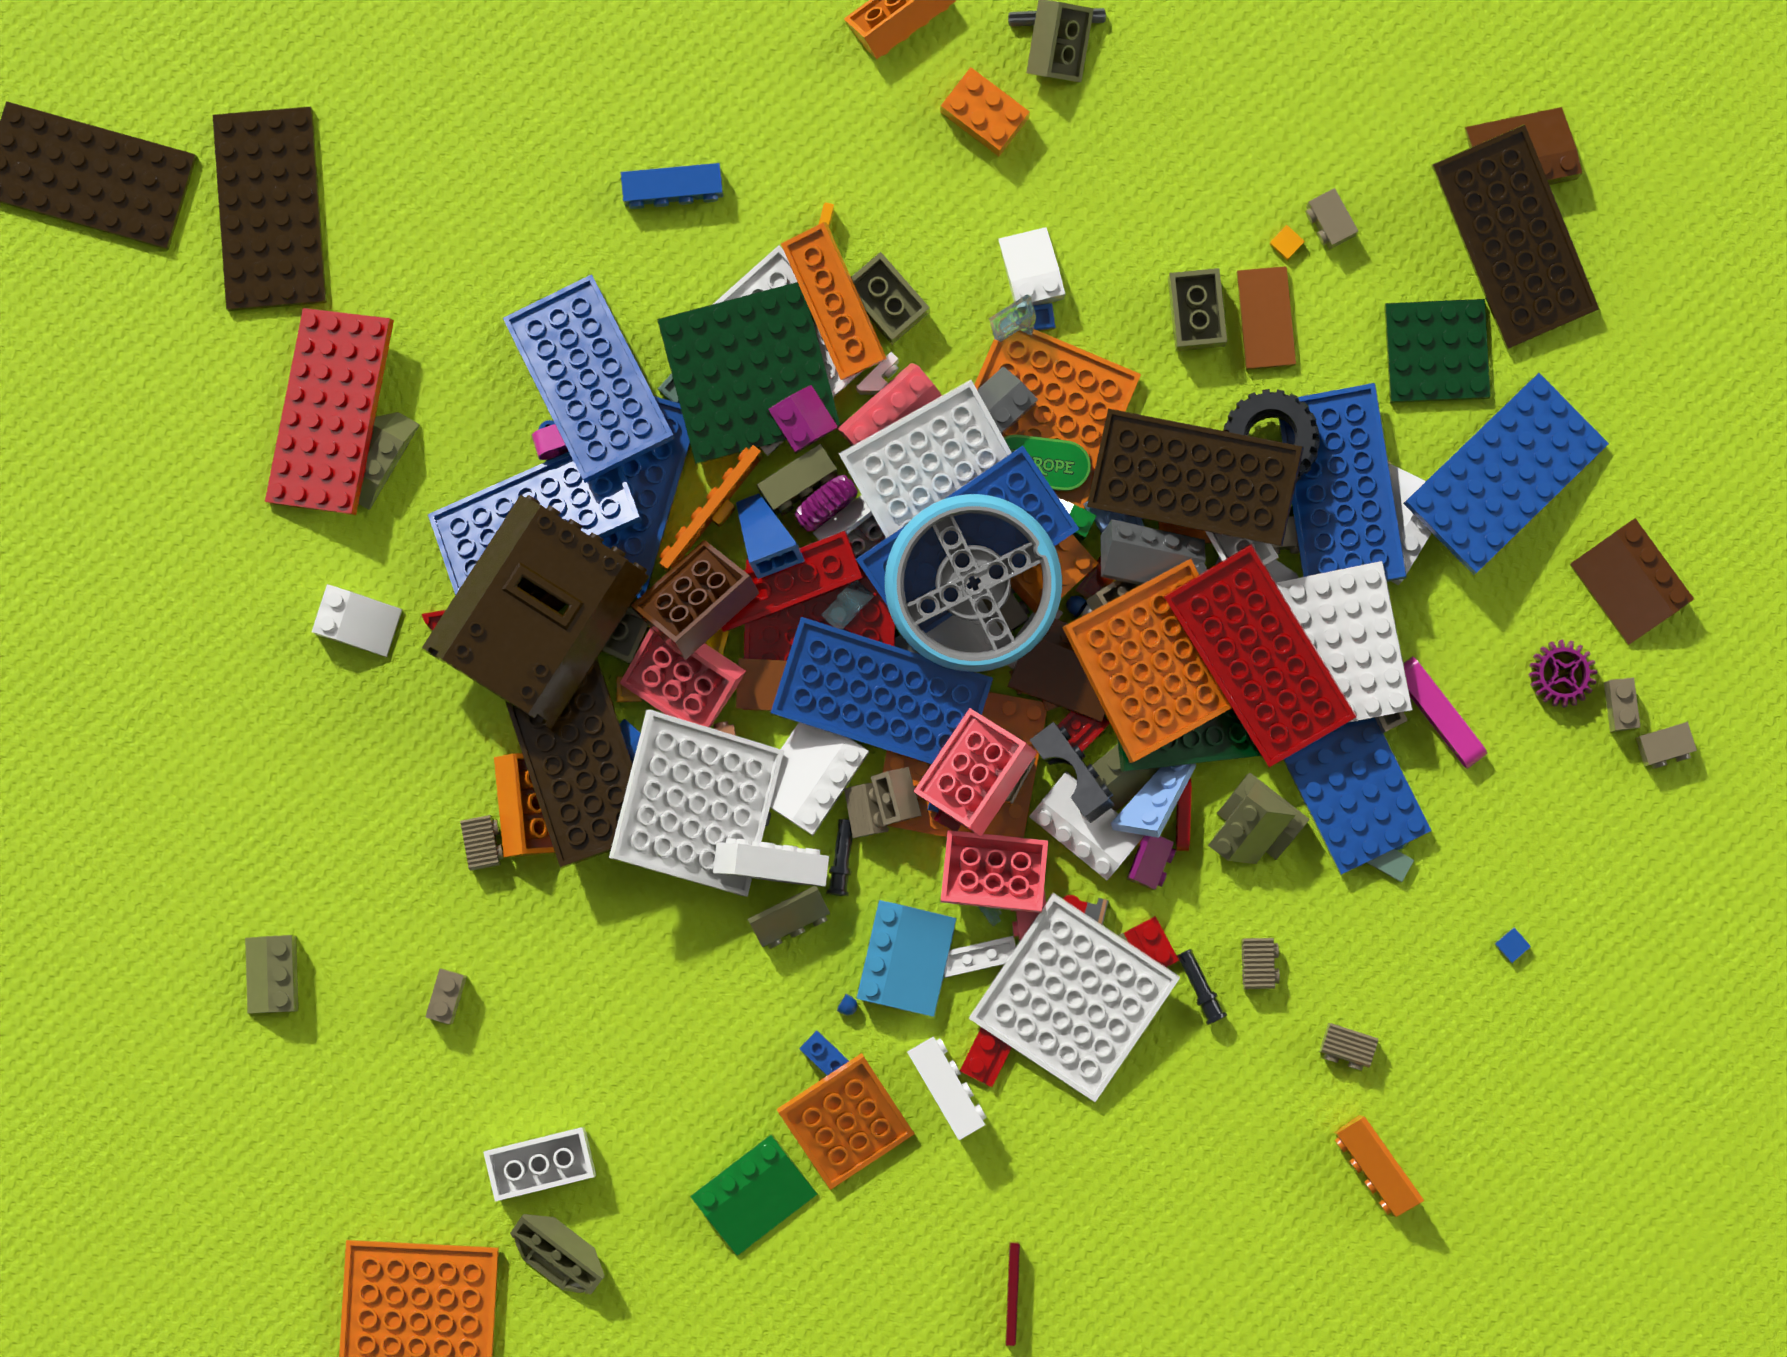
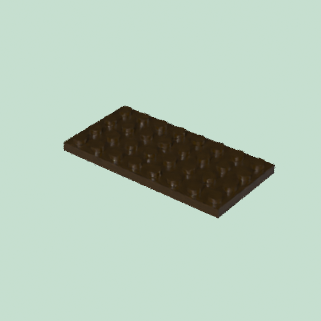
[0,101,197,250]
[213,106,327,311]
[1431,125,1599,349]
[1087,408,1304,547]
[505,658,633,869]

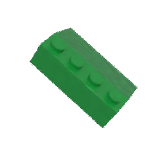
[690,1134,818,1256]

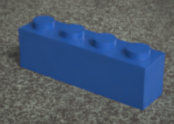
[621,163,723,209]

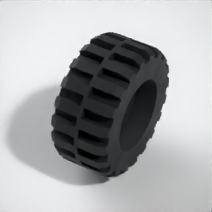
[1223,389,1320,481]

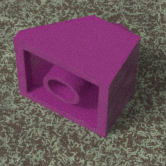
[768,385,838,454]
[1127,835,1176,890]

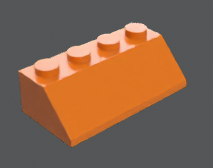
[844,0,956,59]
[494,753,555,857]
[1334,1115,1424,1217]

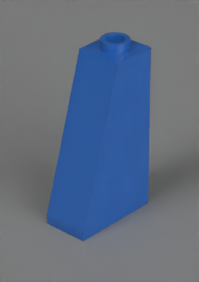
[736,493,805,579]

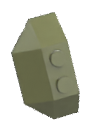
[359,412,420,510]
[510,1214,604,1295]

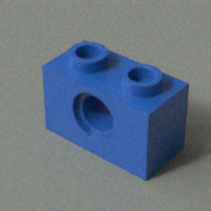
[799,1030,849,1076]

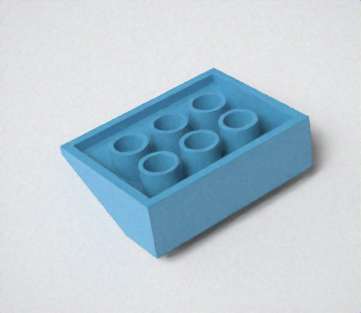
[856,900,957,1017]

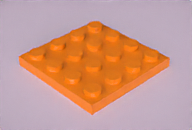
[777,1053,915,1190]

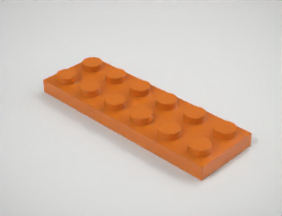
[781,222,887,380]
[659,445,763,572]

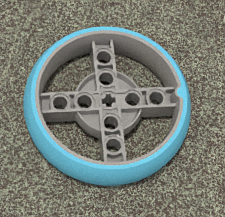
[885,494,1062,672]

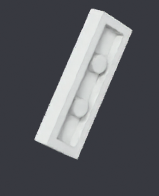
[944,936,1016,978]

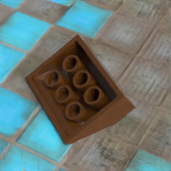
[1465,107,1582,185]
[1570,518,1694,645]
[630,540,759,660]
[1007,611,1105,722]

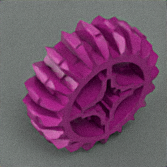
[795,475,858,532]
[1528,640,1597,708]

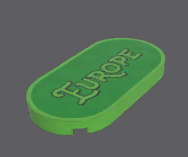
[1004,435,1091,491]

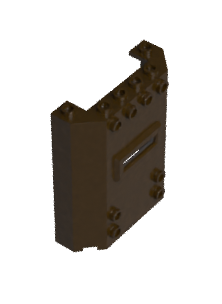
[422,495,649,730]

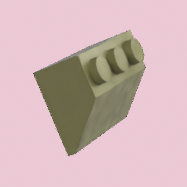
[1026,0,1094,82]
[1092,744,1160,812]
[1216,773,1309,860]
[1208,782,1297,864]
[748,885,830,949]
[245,935,299,1013]

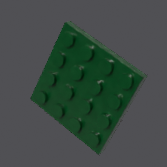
[1384,299,1490,403]

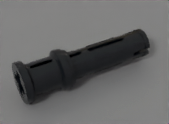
[826,819,852,897]
[1177,949,1228,1025]

